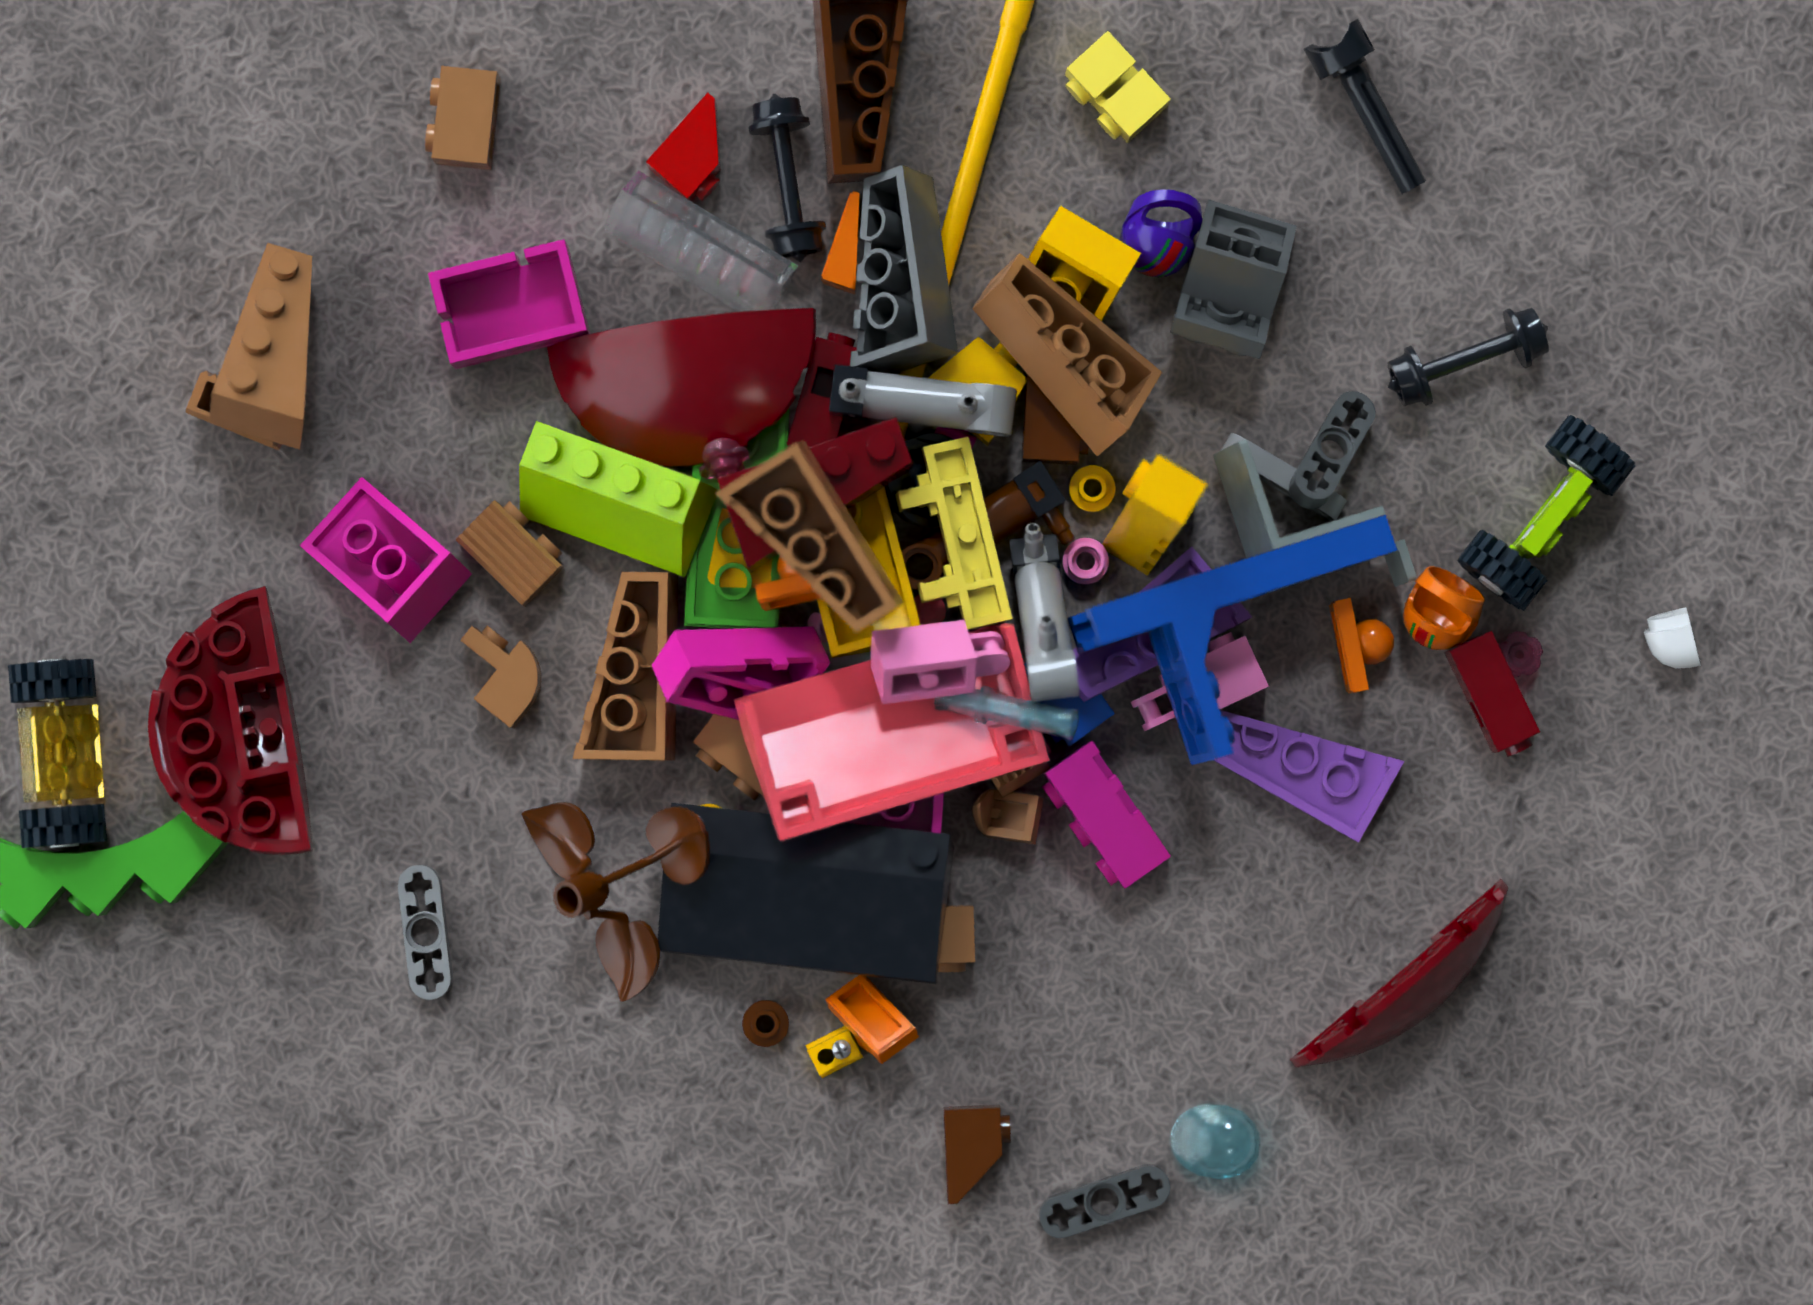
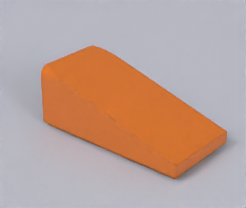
[821,191,860,294]

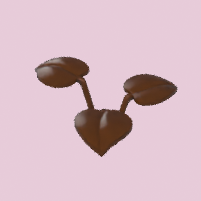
[521,802,710,1002]

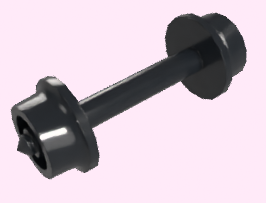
[749,94,826,263]
[1387,308,1549,407]

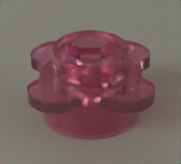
[699,438,749,480]

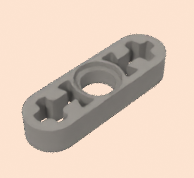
[1220,433,1347,521]
[398,865,453,1000]

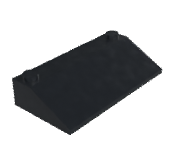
[658,803,954,984]

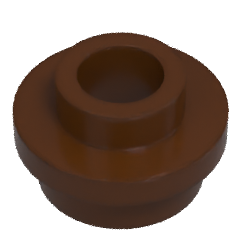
[742,1000,789,1047]

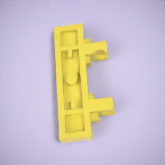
[895,436,1013,630]

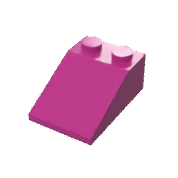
[300,477,472,643]

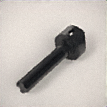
[1304,19,1426,194]

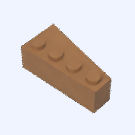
[715,440,904,632]

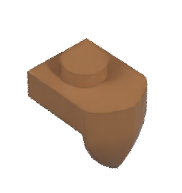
[972,789,1044,845]

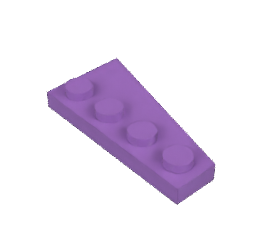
[1213,710,1404,842]

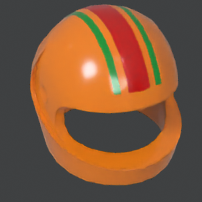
[1403,566,1485,650]

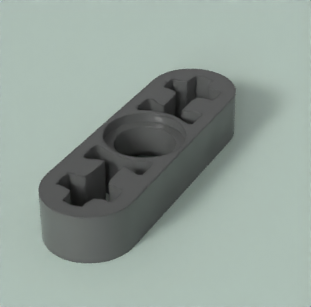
[1289,391,1376,509]
[1039,1164,1170,1238]

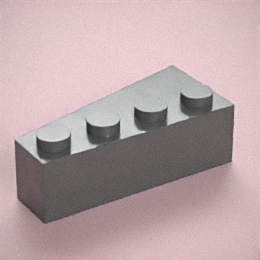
[850,165,958,374]

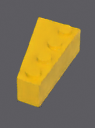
[1102,454,1208,576]

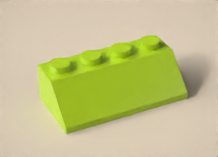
[519,421,718,577]

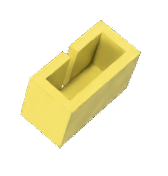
[1065,31,1171,143]

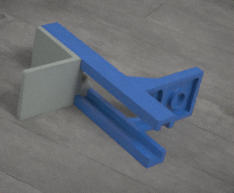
[1068,440,1417,766]

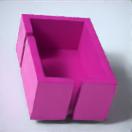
[428,239,590,369]

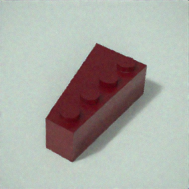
[717,417,913,573]

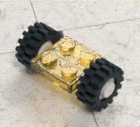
[8,659,107,848]

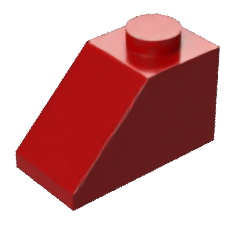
[646,92,720,204]

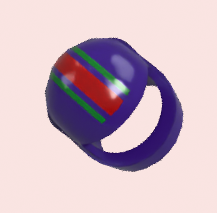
[1120,189,1202,278]

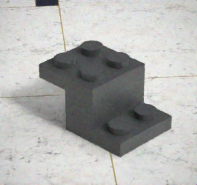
[1170,199,1297,359]

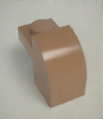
[460,625,542,728]

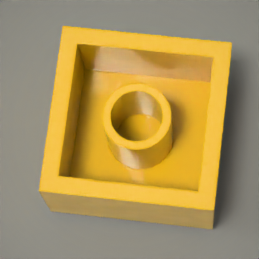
[1028,206,1141,321]

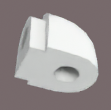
[1644,607,1701,669]

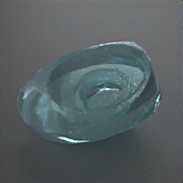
[1171,1104,1260,1179]

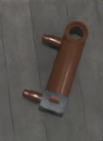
[902,461,1075,591]

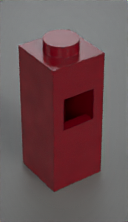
[786,332,857,448]
[1444,631,1540,757]

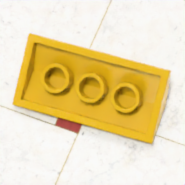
[817,487,921,658]

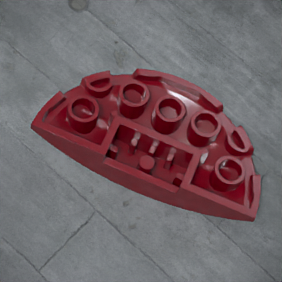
[547,308,816,467]
[148,586,312,855]
[1290,879,1508,1067]

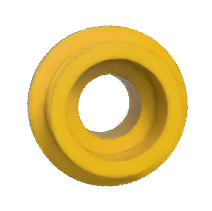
[1069,465,1116,512]

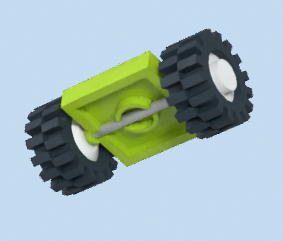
[1457,415,1636,611]

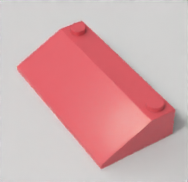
[734,622,1049,841]

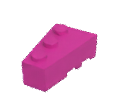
[652,626,831,720]
[1041,741,1171,889]

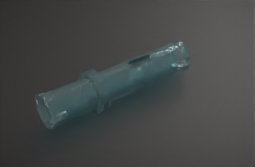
[934,686,1079,740]

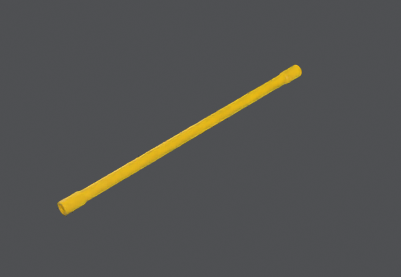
[886,0,1035,439]

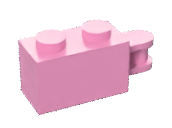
[870,620,1010,704]
[1131,632,1269,731]

